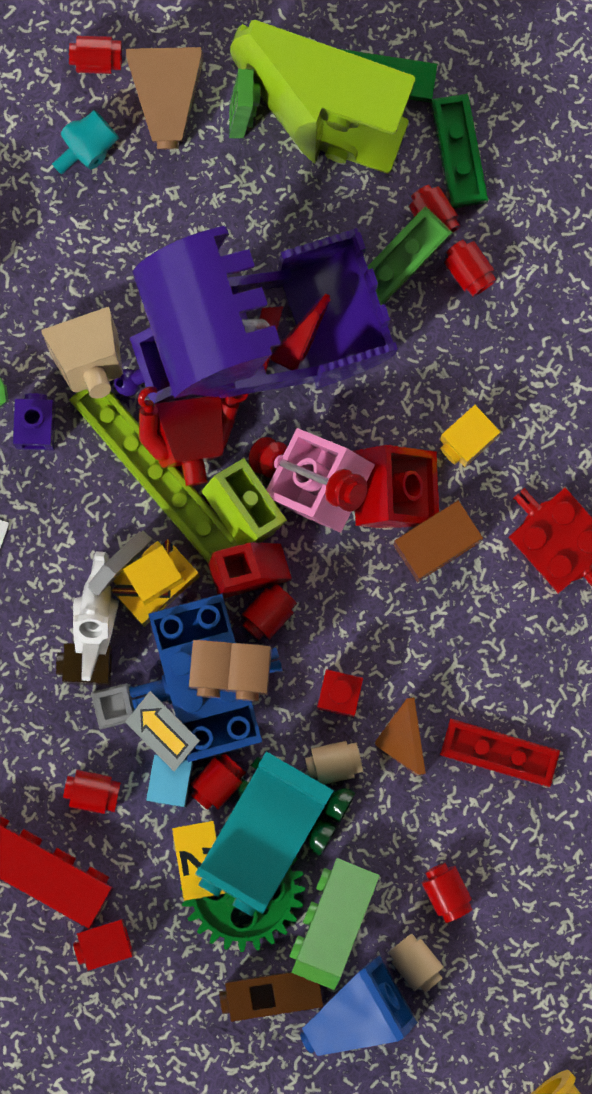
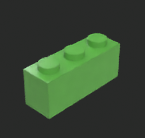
[289,858,380,990]

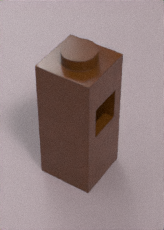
[219,971,323,1022]

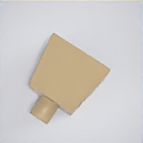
[41,306,123,399]

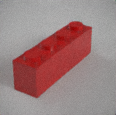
[0,815,114,929]

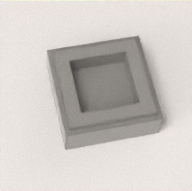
[91,683,134,730]

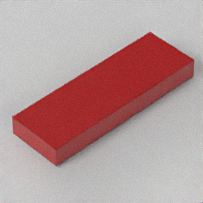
[439,718,560,787]

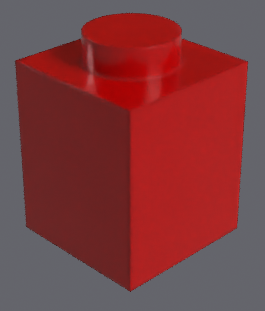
[317,669,363,718]
[73,919,135,971]

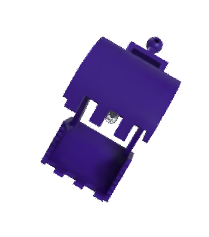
[114,225,398,404]

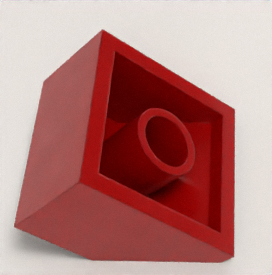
[353,445,439,528]

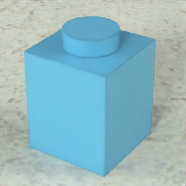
[146,755,194,808]

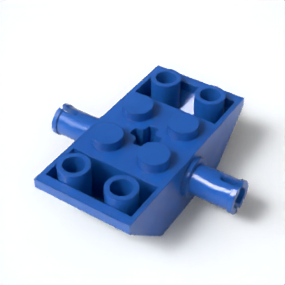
[129,594,283,762]

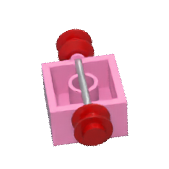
[249,428,375,533]

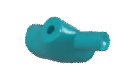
[52,110,119,174]

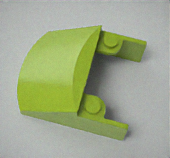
[230,20,415,174]

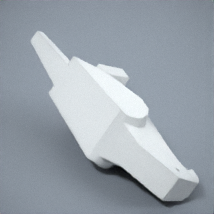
[73,551,119,681]

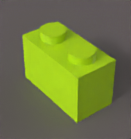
[201,458,287,545]

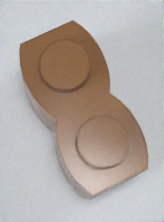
[189,640,272,701]

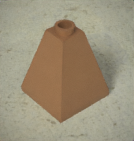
[126,47,204,150]

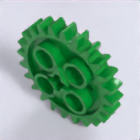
[180,836,305,952]

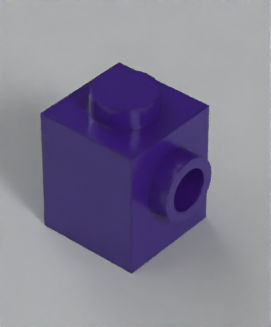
[13,393,56,450]

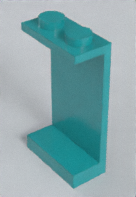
[195,751,334,916]

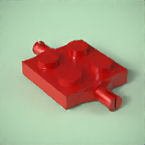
[508,487,592,594]

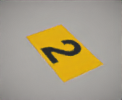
[172,821,225,901]

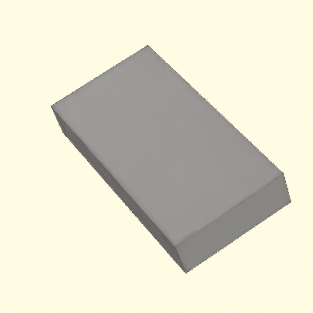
[88,531,152,596]

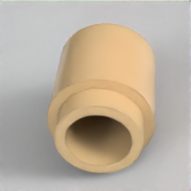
[305,741,363,785]
[388,933,444,993]

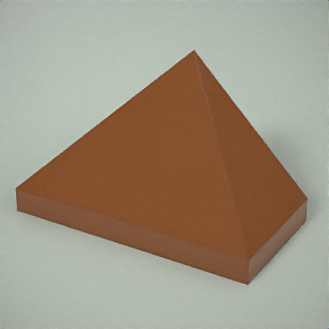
[375,697,426,776]

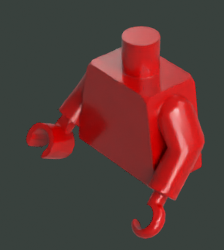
[138,386,249,486]

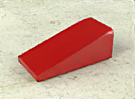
[271,293,331,371]

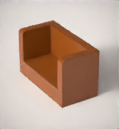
[393,500,483,583]

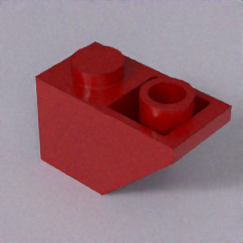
[208,542,292,598]

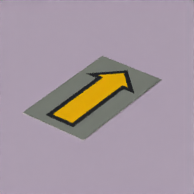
[125,691,200,772]

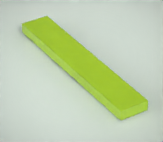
[69,389,238,564]

